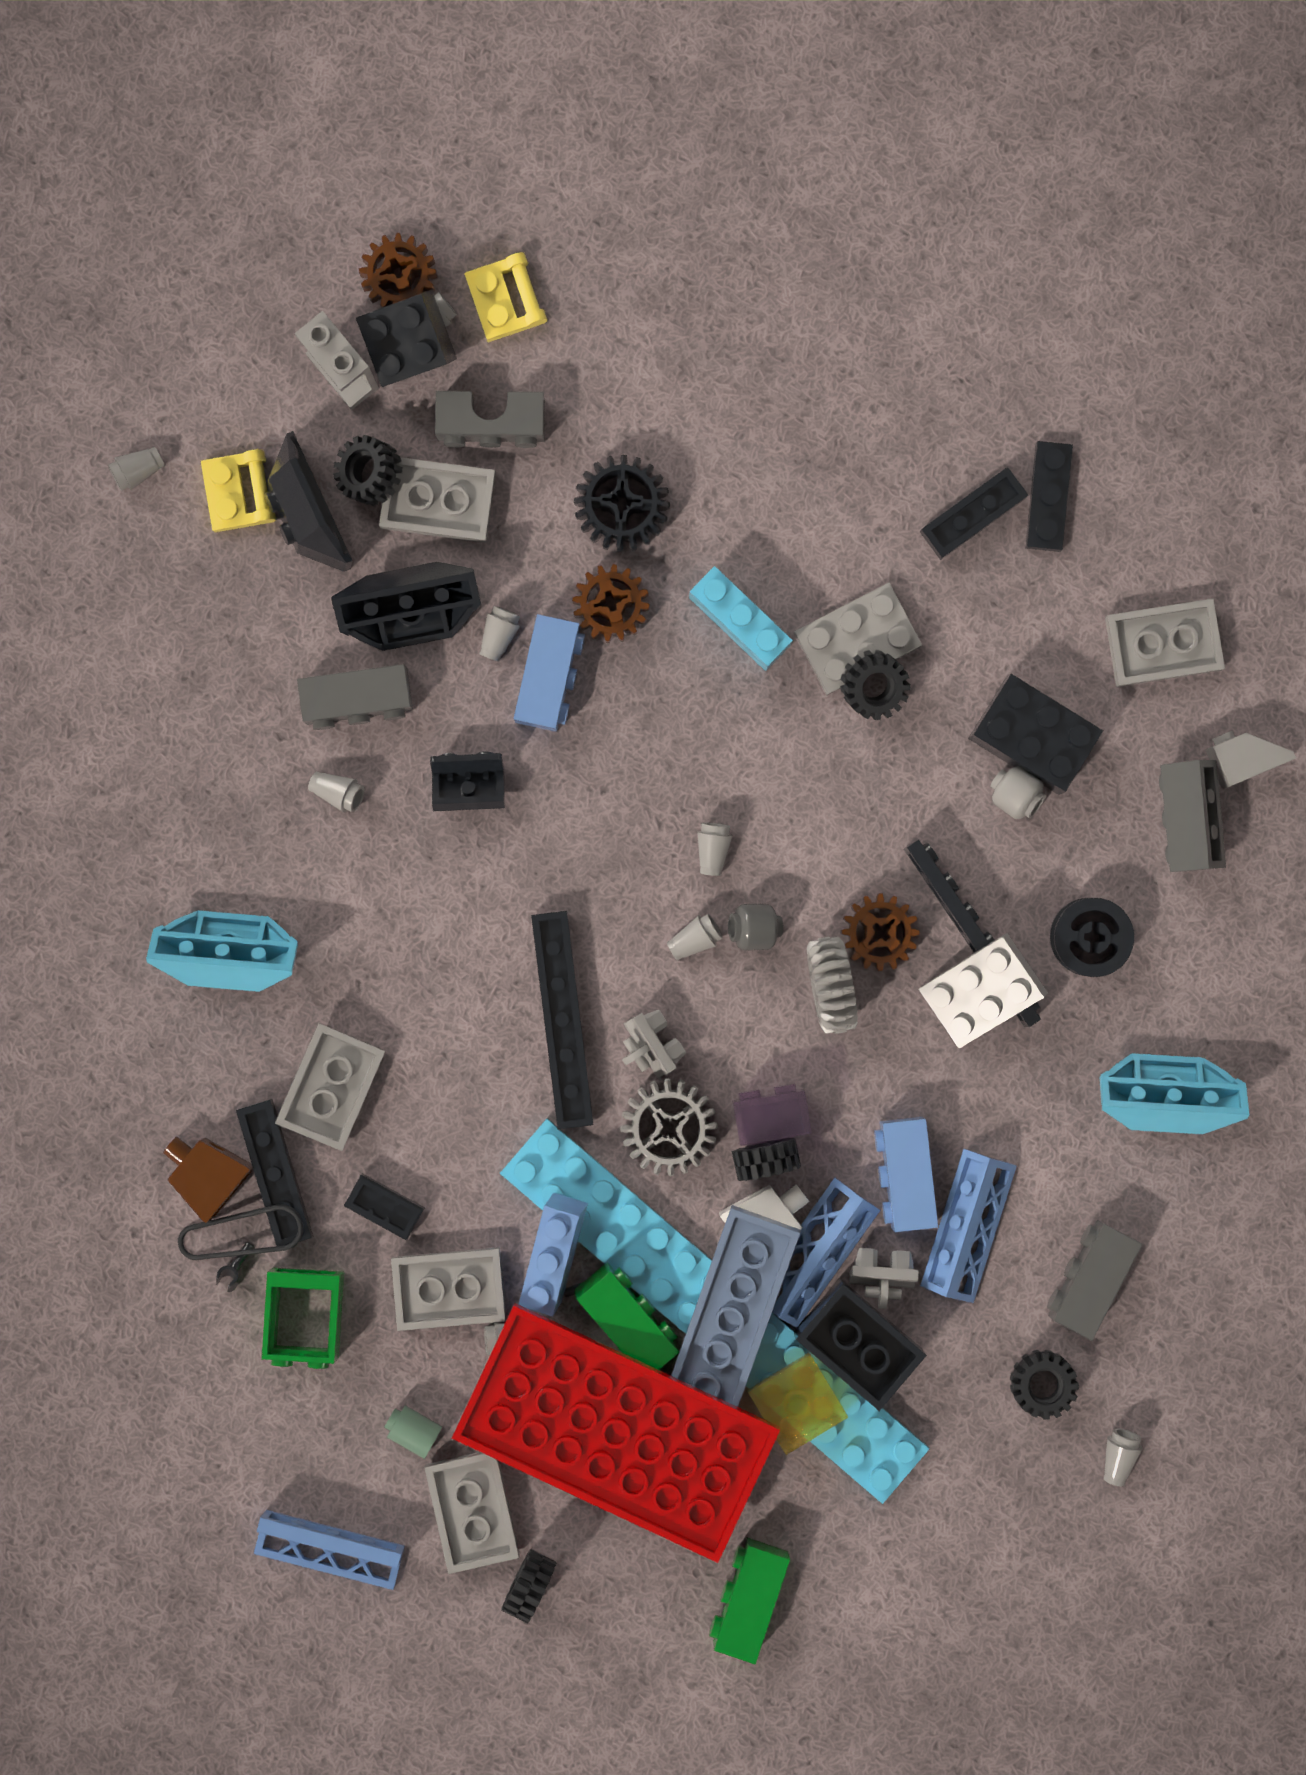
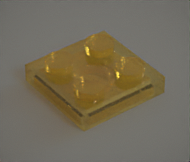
[748,1352,848,1455]

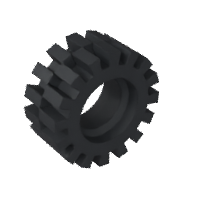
[333,435,403,506]
[840,650,911,720]
[732,1138,801,1181]
[1010,1350,1079,1420]
[501,1549,557,1624]

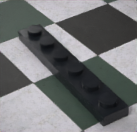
[903,840,1041,1027]
[531,911,594,1130]

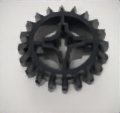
[574,455,670,552]

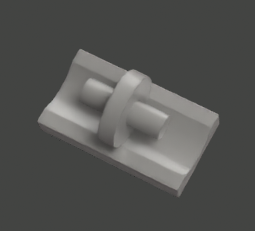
[622,1010,686,1078]
[849,1248,918,1309]

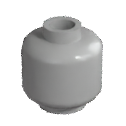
[990,766,1046,819]

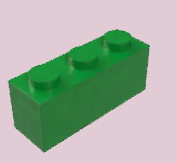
[574,1262,679,1370]
[709,1537,790,1665]

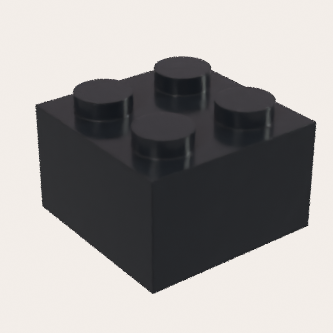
[356,290,457,387]

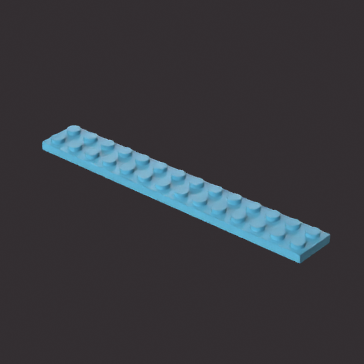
[500,1118,929,1504]

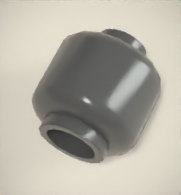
[728,903,783,951]

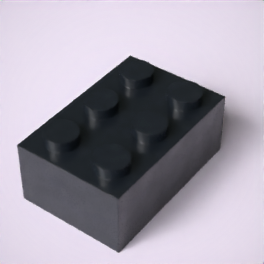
[968,674,1104,795]
[794,1278,927,1411]

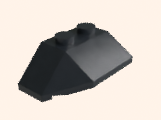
[264,431,353,572]
[331,562,481,651]

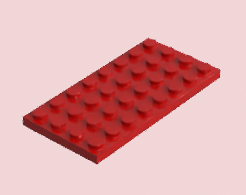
[451,1303,780,1563]

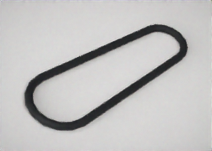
[178,1204,303,1260]

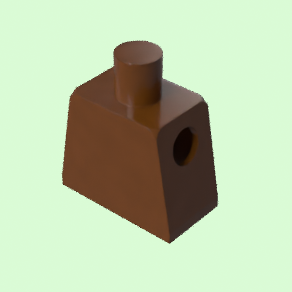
[163,1136,253,1223]

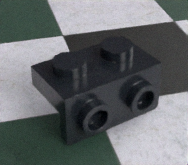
[430,751,505,812]

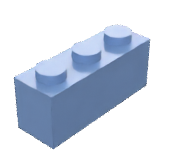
[514,614,585,732]
[874,1117,938,1232]
[518,1193,588,1317]

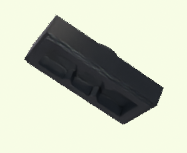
[344,1173,425,1241]

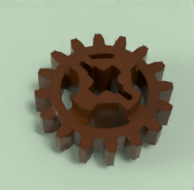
[359,233,438,308]
[572,564,650,643]
[840,893,920,971]

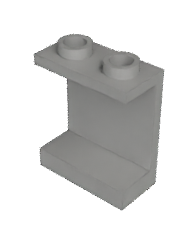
[294,311,379,410]

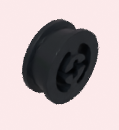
[1050,898,1134,977]

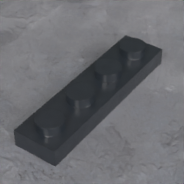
[236,1099,314,1246]

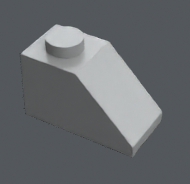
[1205,730,1296,789]

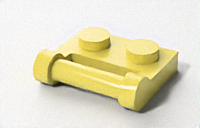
[464,252,547,342]
[201,449,276,532]

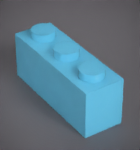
[689,566,793,671]

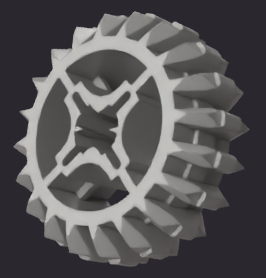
[807,936,858,1034]
[620,1078,718,1176]

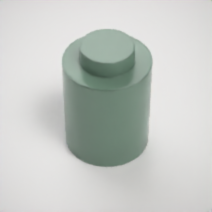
[384,1405,442,1459]

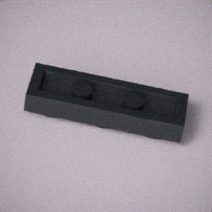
[1025,441,1073,552]
[920,467,1029,560]

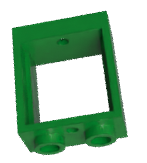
[261,1267,344,1369]

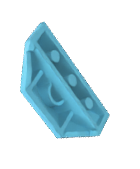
[146,910,298,992]
[1100,1053,1250,1134]

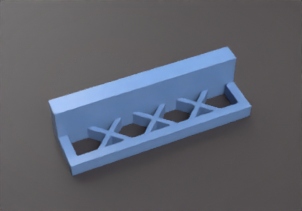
[920,1149,1017,1303]
[772,1178,880,1327]
[254,1510,405,1590]

